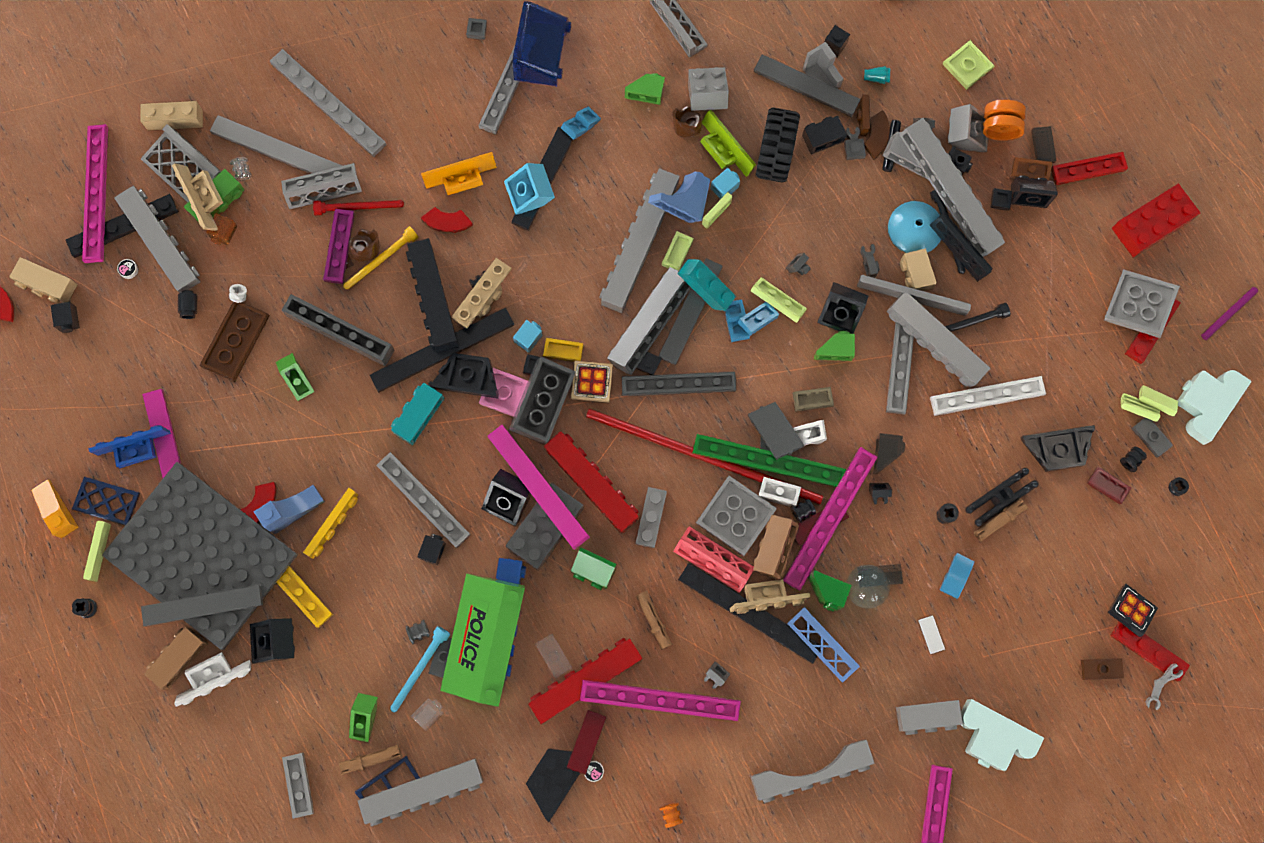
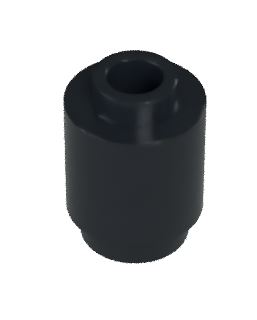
[178,290,197,319]

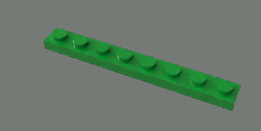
[692,434,847,487]

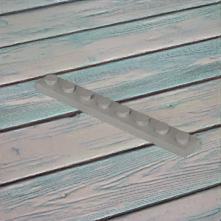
[270,49,387,157]

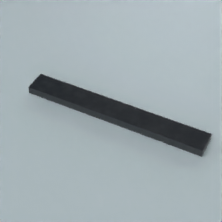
[370,308,514,393]

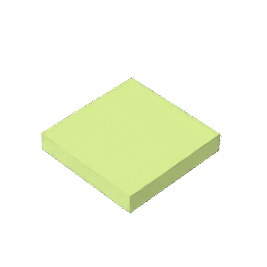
[943,40,994,90]

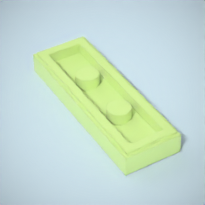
[751,277,807,323]
[83,521,111,582]

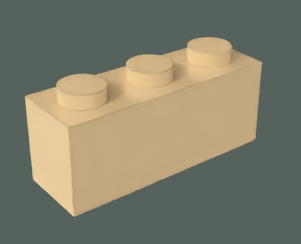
[141,101,203,130]
[9,257,77,304]

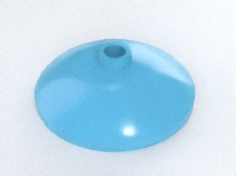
[888,201,941,253]

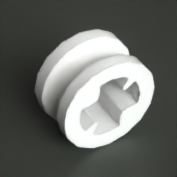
[229,284,247,303]

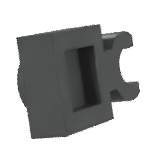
[844,127,866,160]

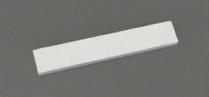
[930,376,1046,416]

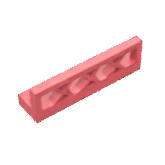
[673,526,754,593]

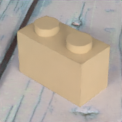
[900,248,936,291]

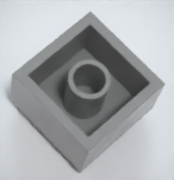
[688,67,729,111]

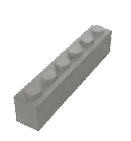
[114,185,200,293]
[886,291,990,388]
[358,758,483,826]

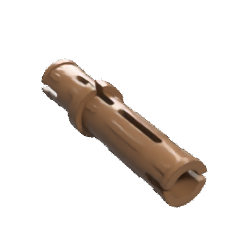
[974,499,1028,542]
[636,591,673,650]
[339,744,401,775]

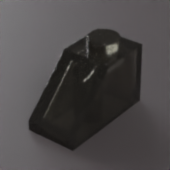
[873,433,905,474]

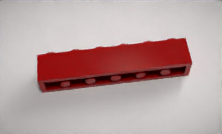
[544,431,639,534]
[528,638,643,724]

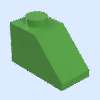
[625,73,665,105]
[814,331,855,361]
[276,353,315,401]
[349,693,378,742]

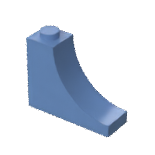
[648,172,710,223]
[254,485,325,534]

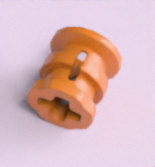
[659,803,683,828]

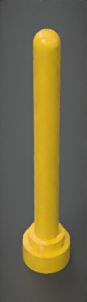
[343,226,419,290]

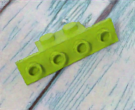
[700,110,756,177]

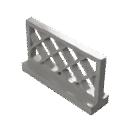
[141,124,221,202]

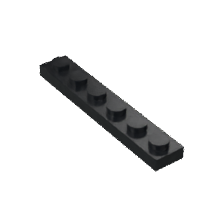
[66,194,179,258]

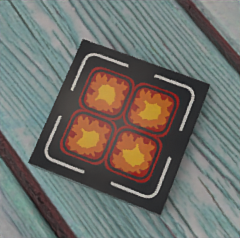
[1107,584,1158,637]

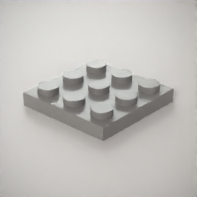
[1104,269,1180,338]
[696,476,777,557]

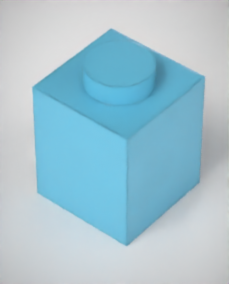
[710,168,740,199]
[513,320,543,353]

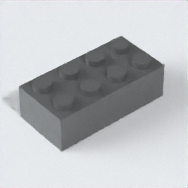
[509,357,576,445]
[505,483,584,571]

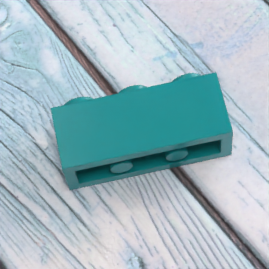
[677,259,736,311]
[391,382,445,446]

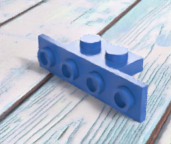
[88,425,171,468]

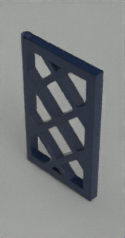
[72,477,140,525]

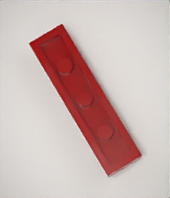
[1051,152,1128,186]
[1125,299,1181,364]
[1110,622,1190,682]

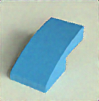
[561,106,601,140]
[725,300,750,342]
[940,553,974,599]

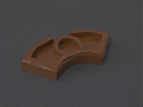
[864,110,890,160]

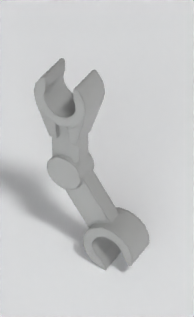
[1146,663,1183,710]

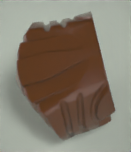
[672,106,702,137]
[350,229,380,261]

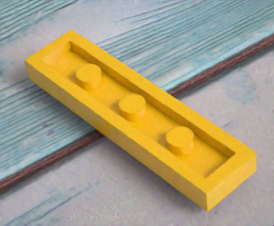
[303,488,358,559]
[277,566,333,628]

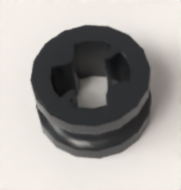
[1168,477,1189,496]

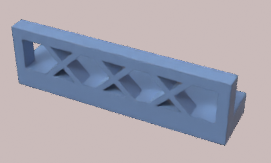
[787,607,860,683]

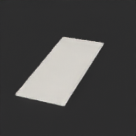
[918,616,945,654]

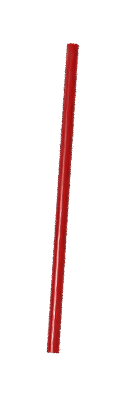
[586,408,823,505]

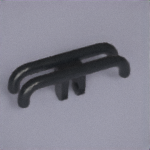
[965,468,1039,527]

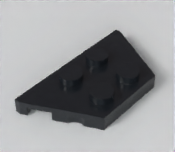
[428,353,499,399]
[1021,425,1095,472]
[526,749,580,822]

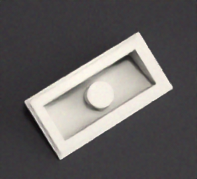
[759,477,801,507]

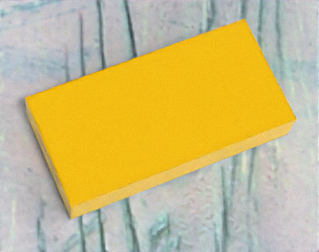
[543,338,584,362]

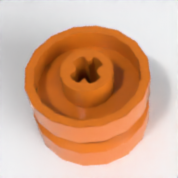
[983,100,1026,141]

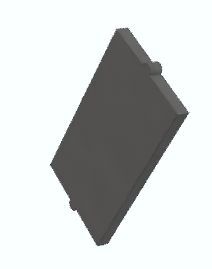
[748,402,804,460]

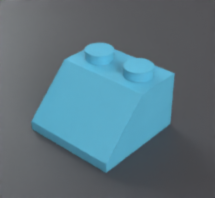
[504,163,555,214]

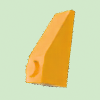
[31,479,79,538]

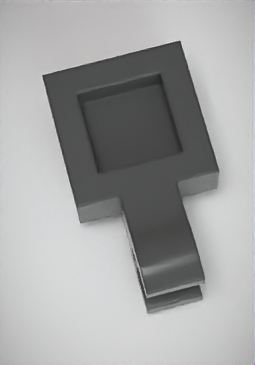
[860,244,880,278]

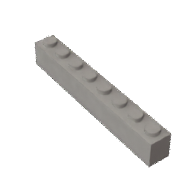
[899,118,1005,257]
[599,168,680,313]

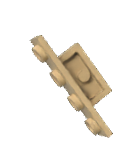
[172,163,223,231]
[451,258,512,329]
[730,579,810,614]

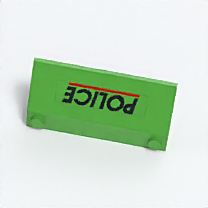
[440,573,525,707]

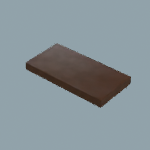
[199,302,270,382]

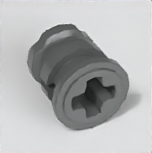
[405,620,430,645]

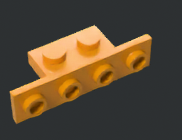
[421,152,497,195]

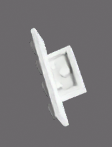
[174,652,251,707]

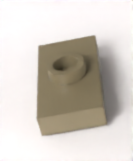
[792,387,834,412]

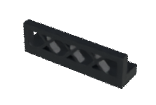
[930,212,993,282]

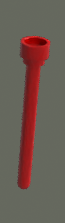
[313,200,404,216]

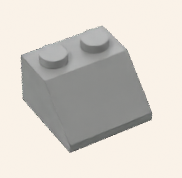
[948,104,988,152]

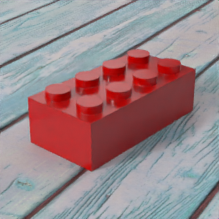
[1111,183,1201,258]

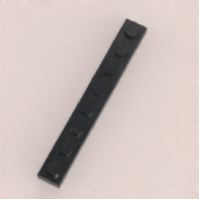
[678,563,821,664]

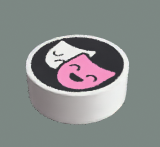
[117,259,138,279]
[584,761,604,782]

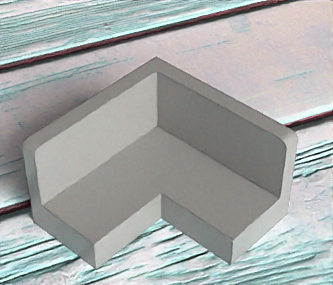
[803,42,843,89]

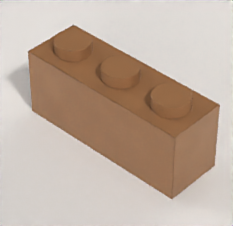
[753,515,799,580]
[144,627,208,690]

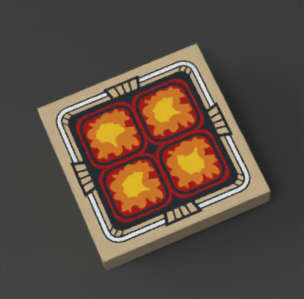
[571,361,613,403]

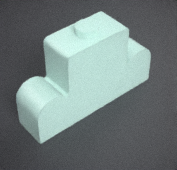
[1177,370,1252,445]
[961,699,1044,771]

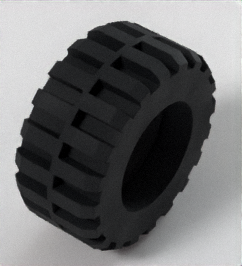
[756,107,800,183]

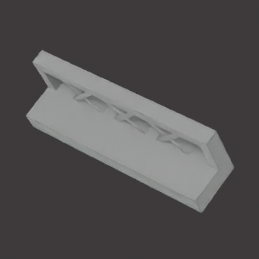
[650,0,707,58]
[281,163,362,209]

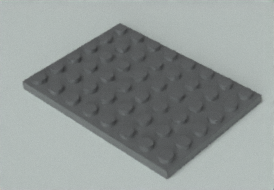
[102,462,298,650]

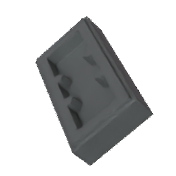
[1132,418,1173,458]
[428,638,452,678]

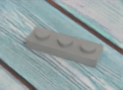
[636,487,667,548]
[282,753,314,819]

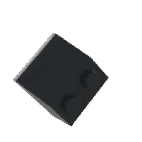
[1011,176,1058,208]
[817,282,869,334]
[481,469,532,526]
[250,618,295,664]

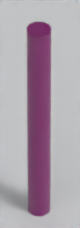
[1201,287,1258,340]

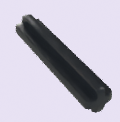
[882,120,901,172]

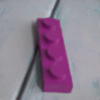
[323,209,355,284]

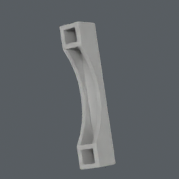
[750,740,875,803]

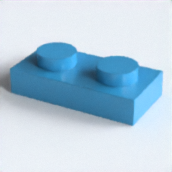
[738,302,779,336]

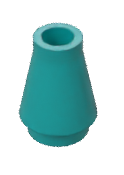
[864,66,890,84]

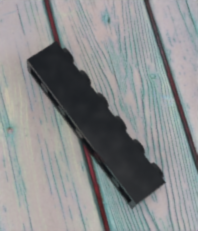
[406,238,459,353]

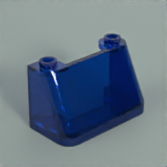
[513,1,571,86]

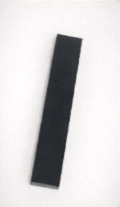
[511,127,573,231]

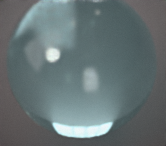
[846,565,890,609]

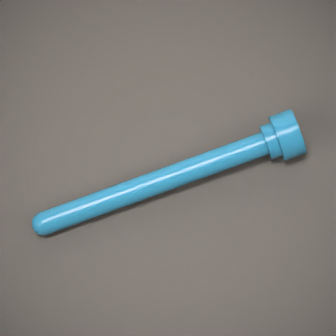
[390,626,451,712]

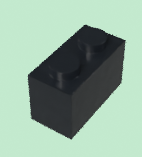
[802,116,847,154]

